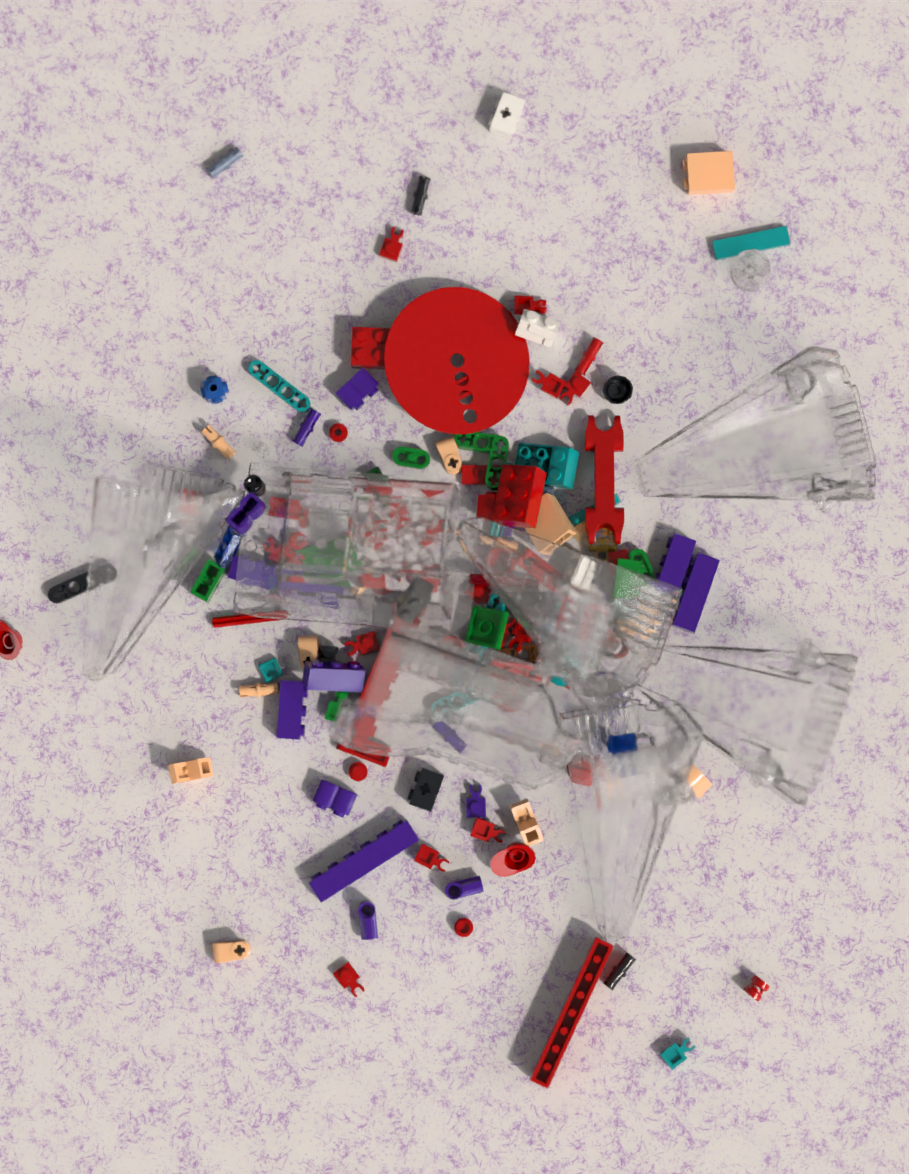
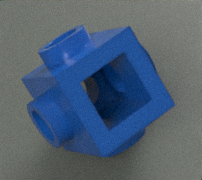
[200,375,229,404]

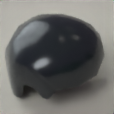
[602,375,633,404]

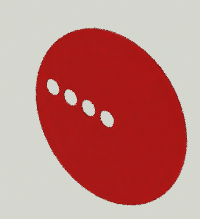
[384,287,530,434]

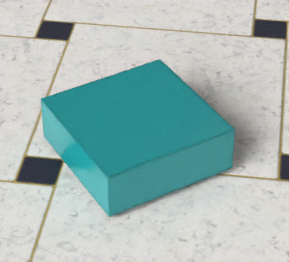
[258,657,284,683]

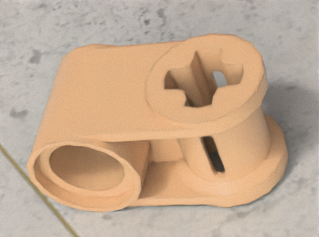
[435,436,462,475]
[298,635,319,669]
[212,940,251,963]

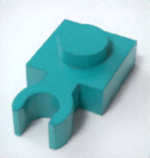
[660,1038,695,1070]

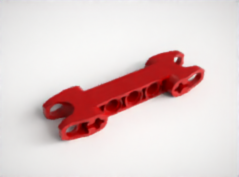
[585,415,624,544]

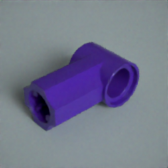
[445,875,484,900]
[358,900,378,940]

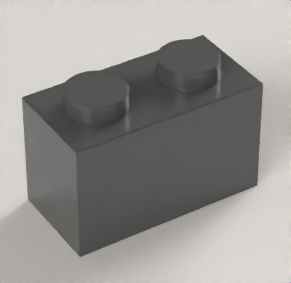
[394,576,434,624]

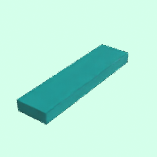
[712,226,791,261]

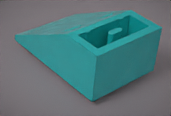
[515,442,580,490]

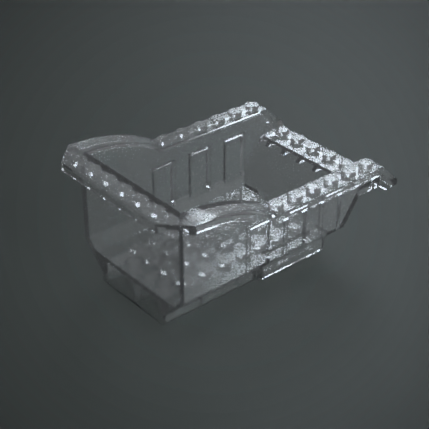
[233,461,481,636]
[329,616,588,790]

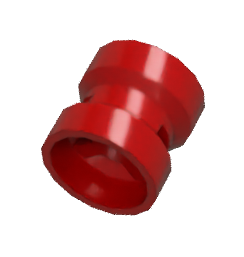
[743,975,770,1002]

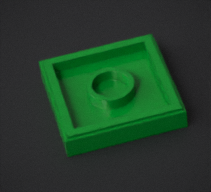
[464,605,509,650]

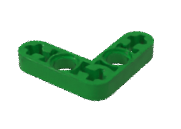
[454,432,509,491]

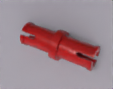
[574,337,604,376]

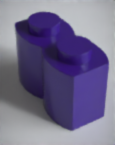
[335,368,379,411]
[226,492,266,535]
[312,779,358,818]

